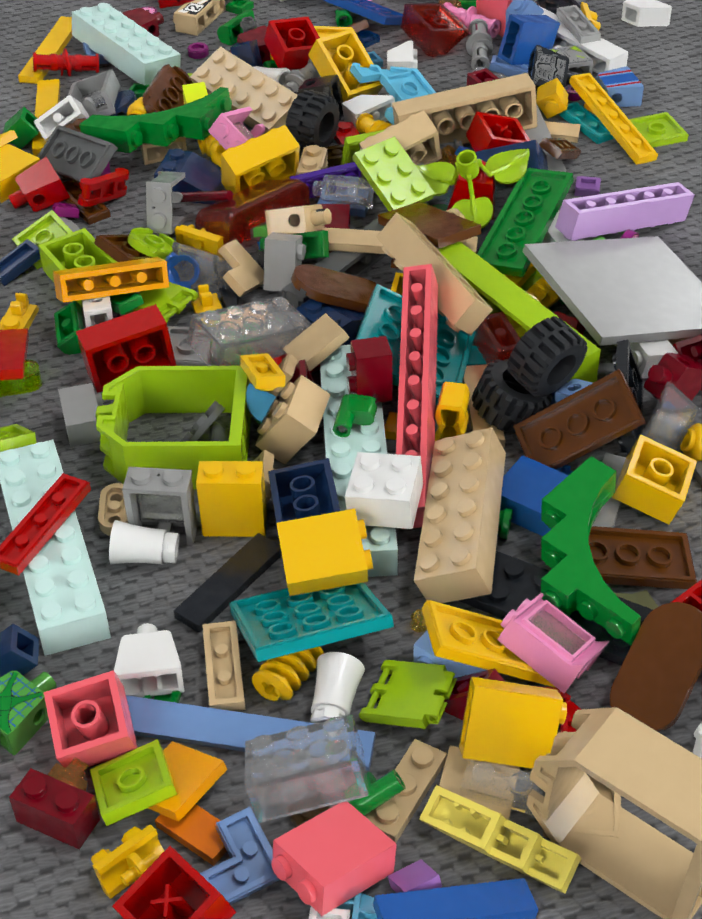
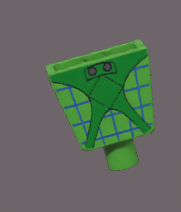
[0,671,57,756]

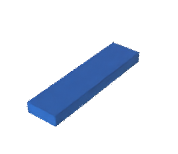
[373,878,538,919]

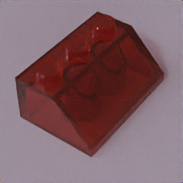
[401,3,469,57]

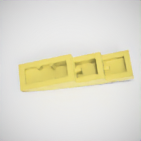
[419,785,582,894]

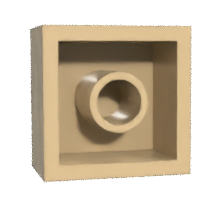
[255,375,331,464]

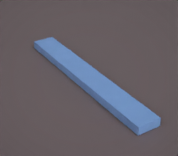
[126,695,376,771]

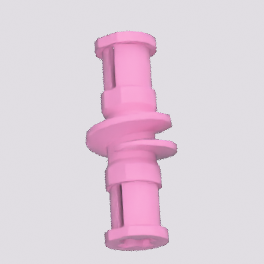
[440,2,501,38]

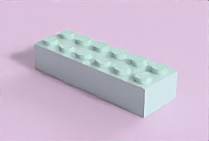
[72,3,181,86]

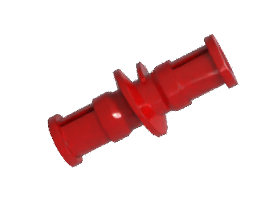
[33,48,99,77]

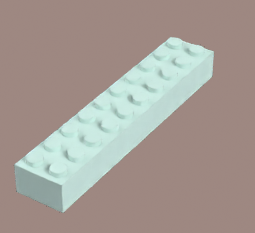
[320,345,398,577]

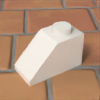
[342,94,395,133]
[33,95,90,141]

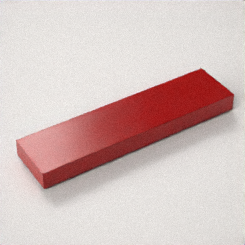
[0,328,29,380]
[0,473,91,576]

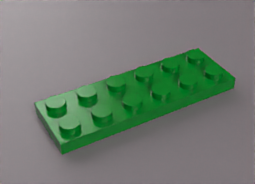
[477,168,574,277]

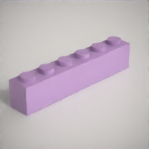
[555,182,695,241]

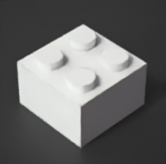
[345,452,423,529]

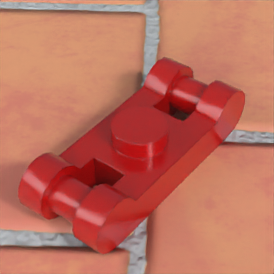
[78,168,129,207]

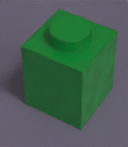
[3,107,39,149]

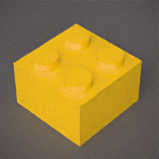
[612,434,697,525]

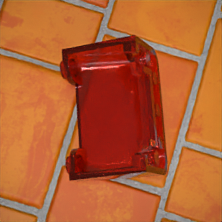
[195,179,310,245]

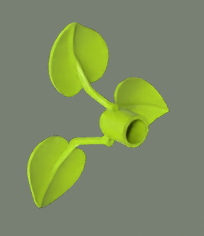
[416,149,530,229]

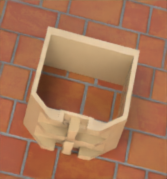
[527,707,702,919]

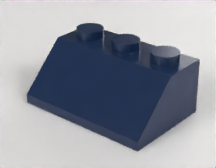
[268,458,341,523]

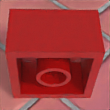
[264,16,320,70]

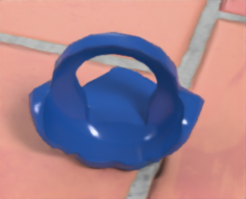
[164,252,200,289]

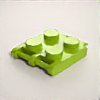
[125,282,199,323]
[359,660,457,729]

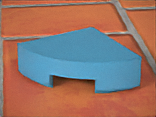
[246,383,276,424]

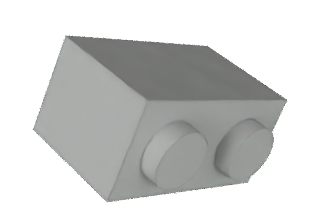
[263,232,306,292]
[58,383,103,447]

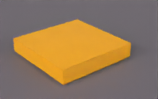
[148,741,227,822]

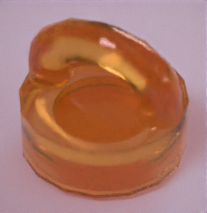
[437,145,457,168]

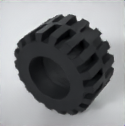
[286,90,339,150]
[507,316,588,398]
[472,359,553,434]

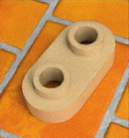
[98,483,128,536]

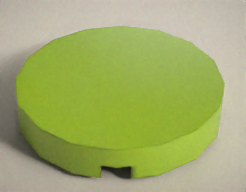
[127,227,179,259]

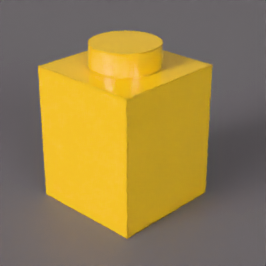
[536,78,569,119]

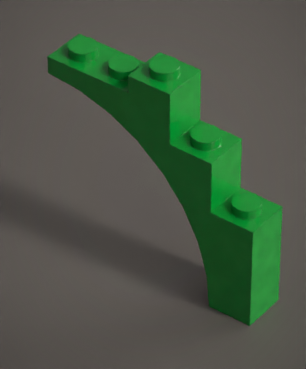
[79,87,232,153]
[541,456,641,646]

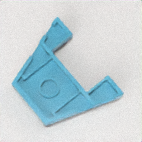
[350,63,436,125]

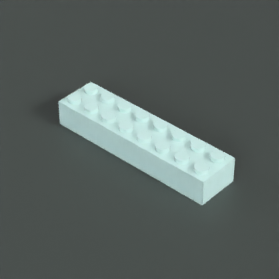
[0,440,111,656]

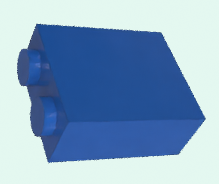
[498,14,560,65]
[500,455,569,536]

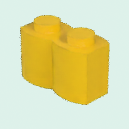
[435,381,470,441]

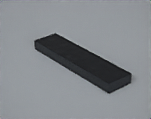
[174,533,282,633]

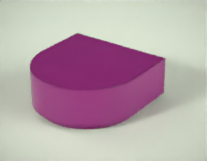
[52,203,79,218]

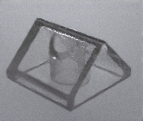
[172,242,233,290]
[643,382,699,451]

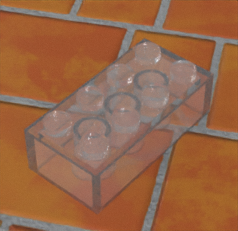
[186,297,312,366]

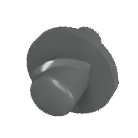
[180,401,230,442]

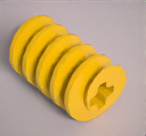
[252,646,324,702]

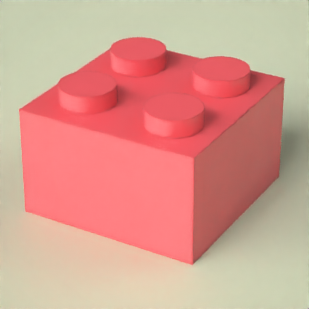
[44,670,138,773]

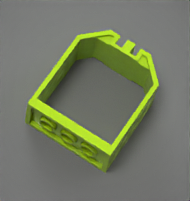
[96,366,251,489]

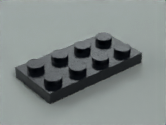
[612,339,644,454]

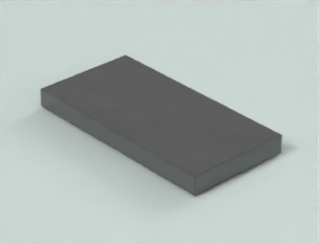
[37,125,117,184]

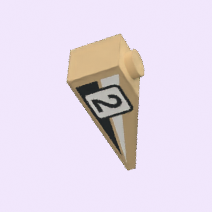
[173,0,226,36]

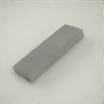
[556,5,601,44]

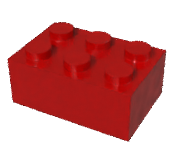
[75,304,177,393]

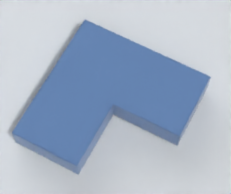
[200,807,280,905]

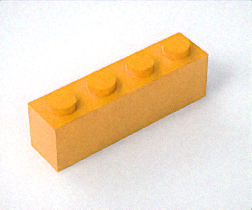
[53,257,169,303]

